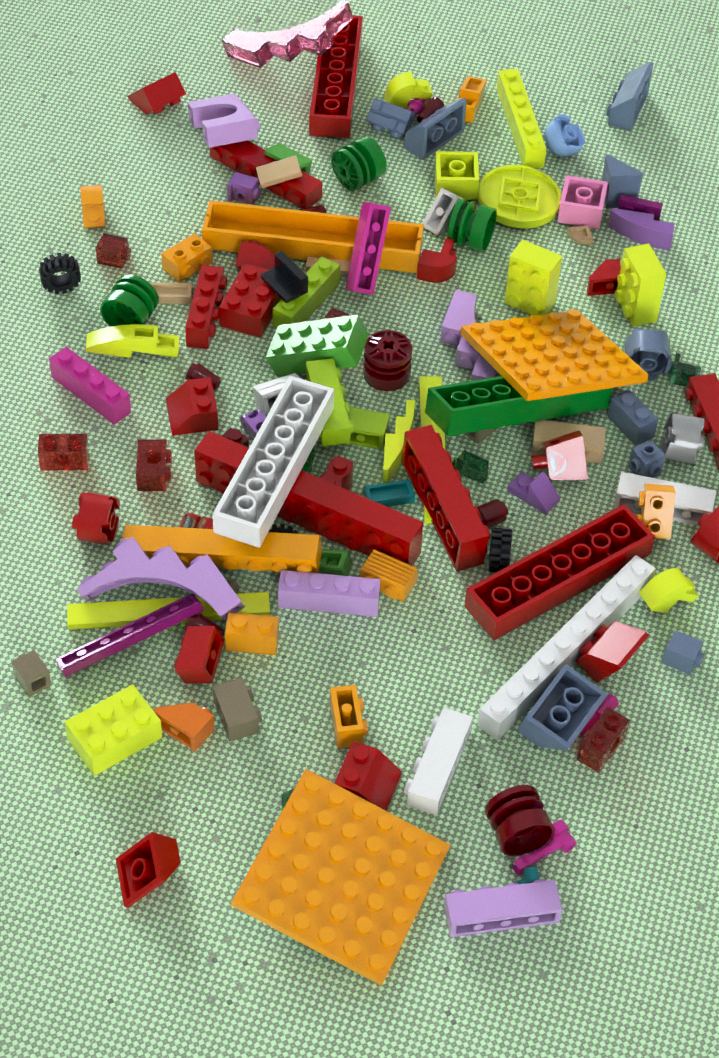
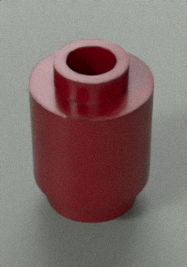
[477,499,508,528]

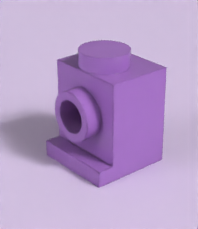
[227,172,261,205]

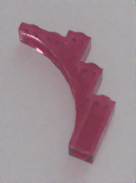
[222,0,353,68]

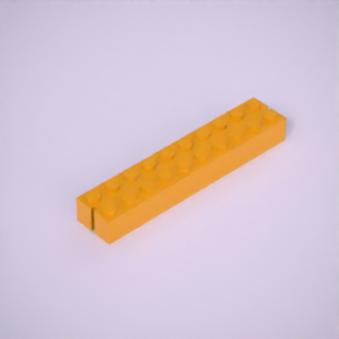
[202,200,424,273]

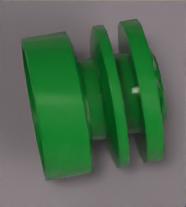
[331,135,387,191]
[447,199,497,252]
[100,274,159,327]

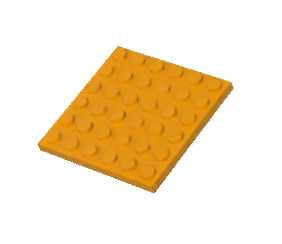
[460,309,649,401]
[231,769,450,986]

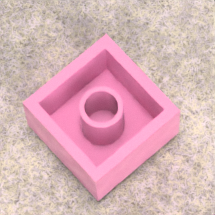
[557,175,608,229]

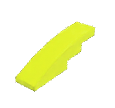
[383,399,416,483]

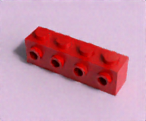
[185,265,227,349]

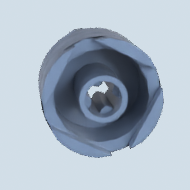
[624,328,671,380]

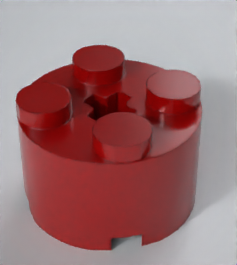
[72,492,120,546]
[690,506,719,563]

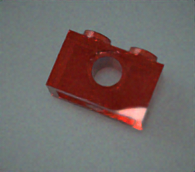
[38,433,89,471]
[136,439,172,491]
[577,707,630,773]

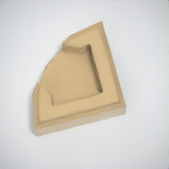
[567,225,593,245]

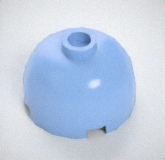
[545,114,585,157]

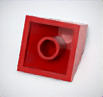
[116,832,181,908]

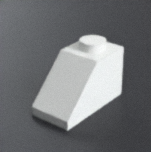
[422,188,468,236]

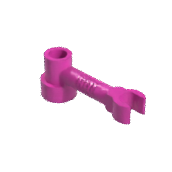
[512,820,577,876]

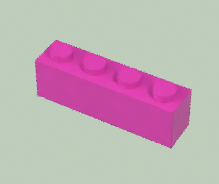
[345,202,391,295]
[49,347,131,425]

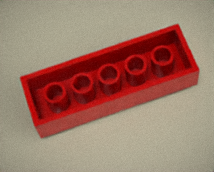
[401,425,490,572]

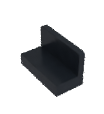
[261,251,308,303]

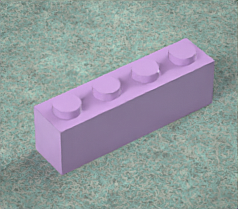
[278,570,381,617]
[444,879,562,937]

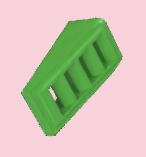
[319,549,352,576]

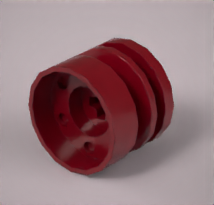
[363,330,413,392]
[484,785,555,856]

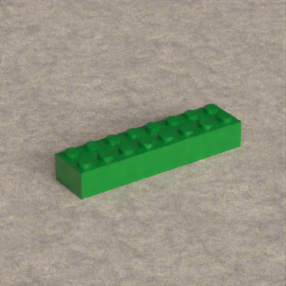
[425,376,612,436]

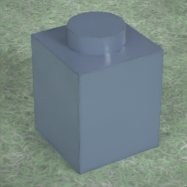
[662,630,705,675]

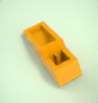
[457,76,487,123]

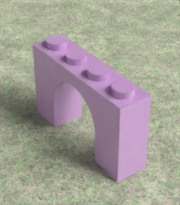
[187,93,260,148]

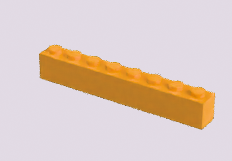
[122,525,322,573]

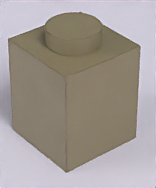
[11,650,52,697]

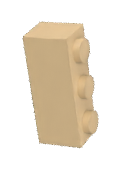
[531,420,606,463]

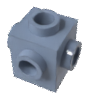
[628,440,665,478]

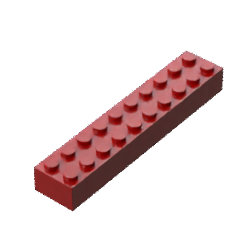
[194,431,423,566]

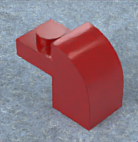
[417,238,457,283]

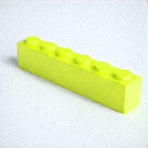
[497,69,546,168]

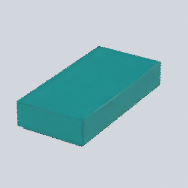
[363,479,415,507]

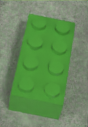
[265,315,369,377]

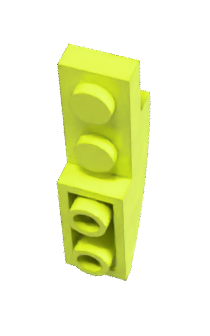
[85,324,179,358]

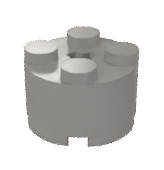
[661,413,704,464]

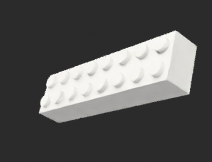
[212,376,334,548]

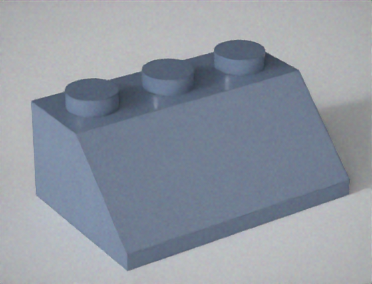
[606,62,654,131]
[405,97,467,160]
[517,664,608,751]

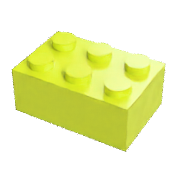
[505,239,562,315]
[615,243,666,327]
[65,684,162,776]

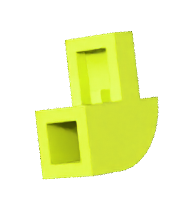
[384,72,433,109]
[638,568,699,613]

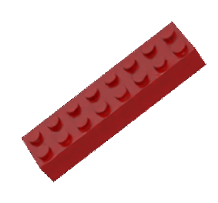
[309,13,363,138]
[464,504,655,641]

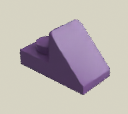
[507,471,560,514]

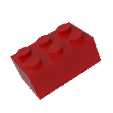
[219,263,281,338]

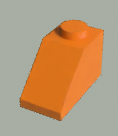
[153,703,214,751]

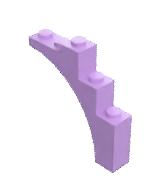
[440,290,501,381]
[77,537,245,621]

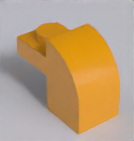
[80,185,106,229]

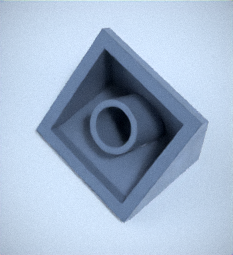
[602,154,643,208]

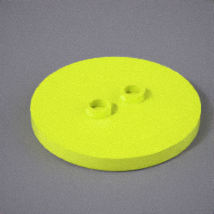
[478,165,562,229]

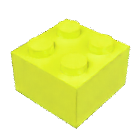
[435,151,479,200]

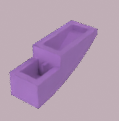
[609,208,675,251]

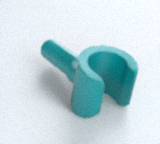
[515,867,539,884]

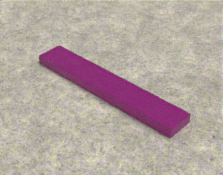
[55,593,204,678]

